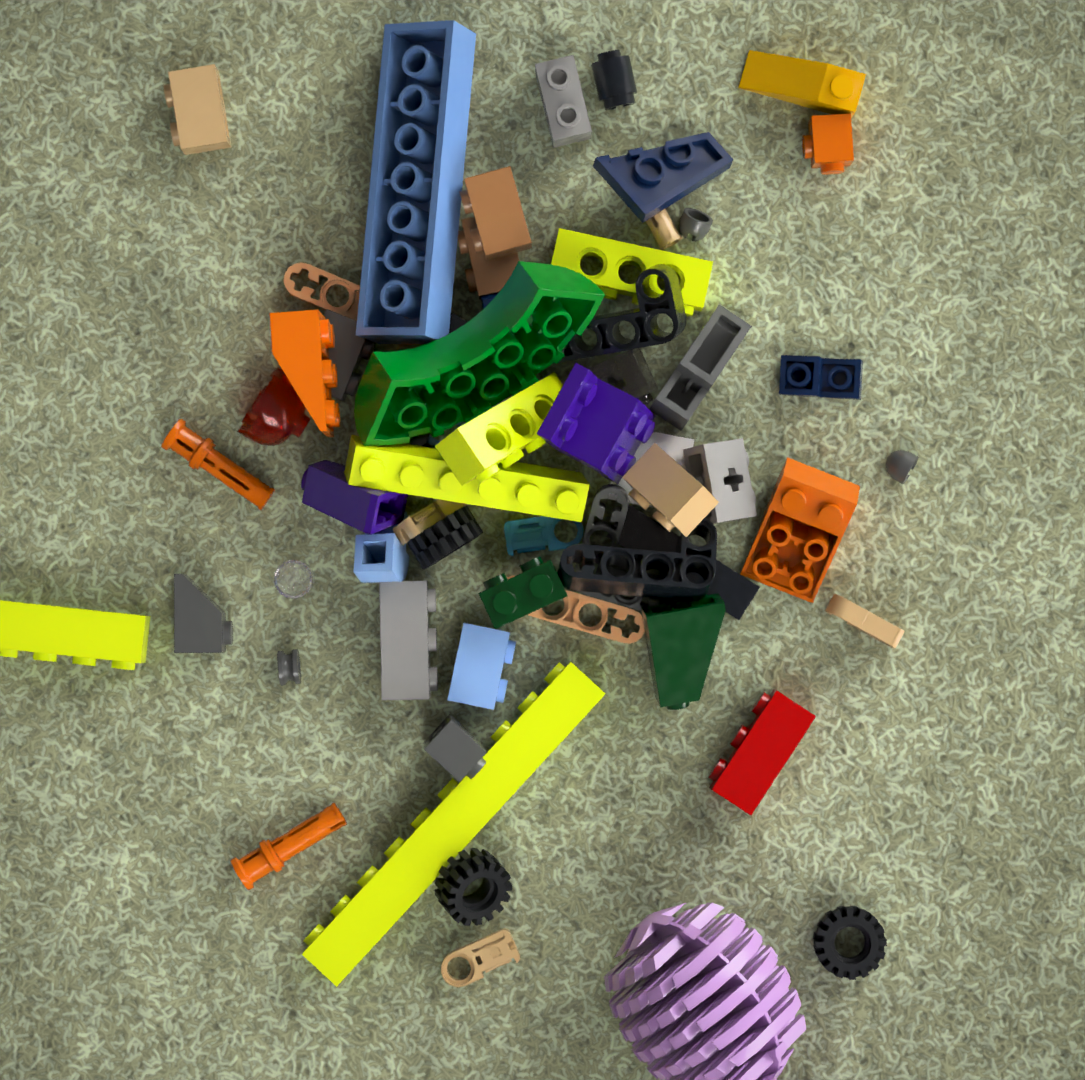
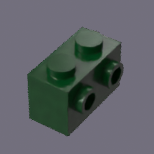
[478,556,568,629]

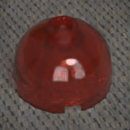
[237,366,311,446]

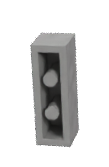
[379,581,438,701]

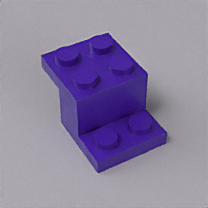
[537,363,656,485]

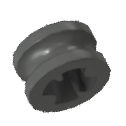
[277,649,301,686]

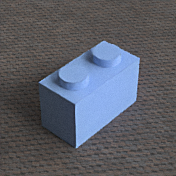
[447,622,516,710]

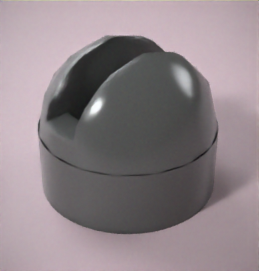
[678,208,713,242]
[886,450,919,484]

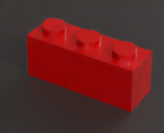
[708,689,816,815]

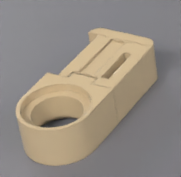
[392,499,467,546]
[825,593,905,648]
[441,928,520,987]

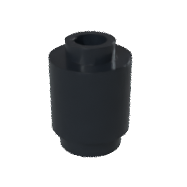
[591,50,637,110]

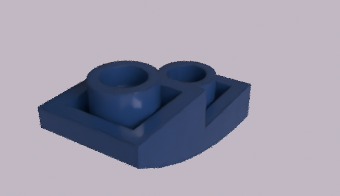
[779,355,863,400]

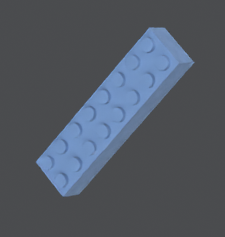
[356,20,476,344]

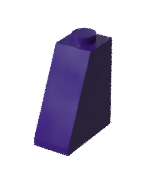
[301,460,408,534]

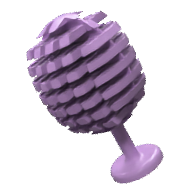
[604,903,806,1080]

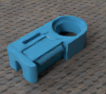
[504,516,584,556]

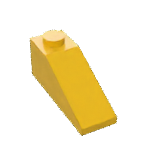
[738,50,866,118]

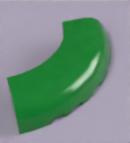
[354,261,605,446]

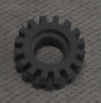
[407,506,483,570]
[434,848,512,926]
[813,905,887,980]

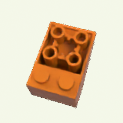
[270,309,340,437]
[740,457,860,603]

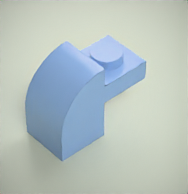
[353,511,409,583]

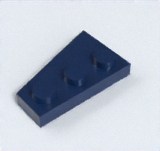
[593,132,733,223]

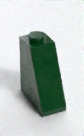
[641,593,726,710]

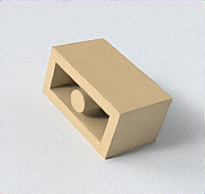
[164,64,231,155]
[622,443,719,537]

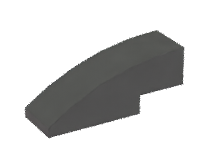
[649,304,752,431]

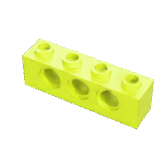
[551,228,713,316]
[435,372,563,486]

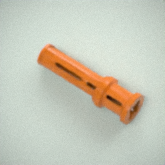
[161,419,275,510]
[230,803,347,890]

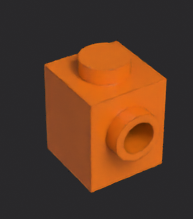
[802,113,854,175]

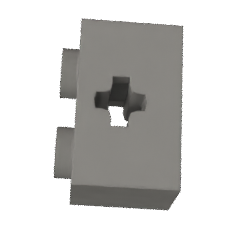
[535,55,592,148]
[683,438,757,524]

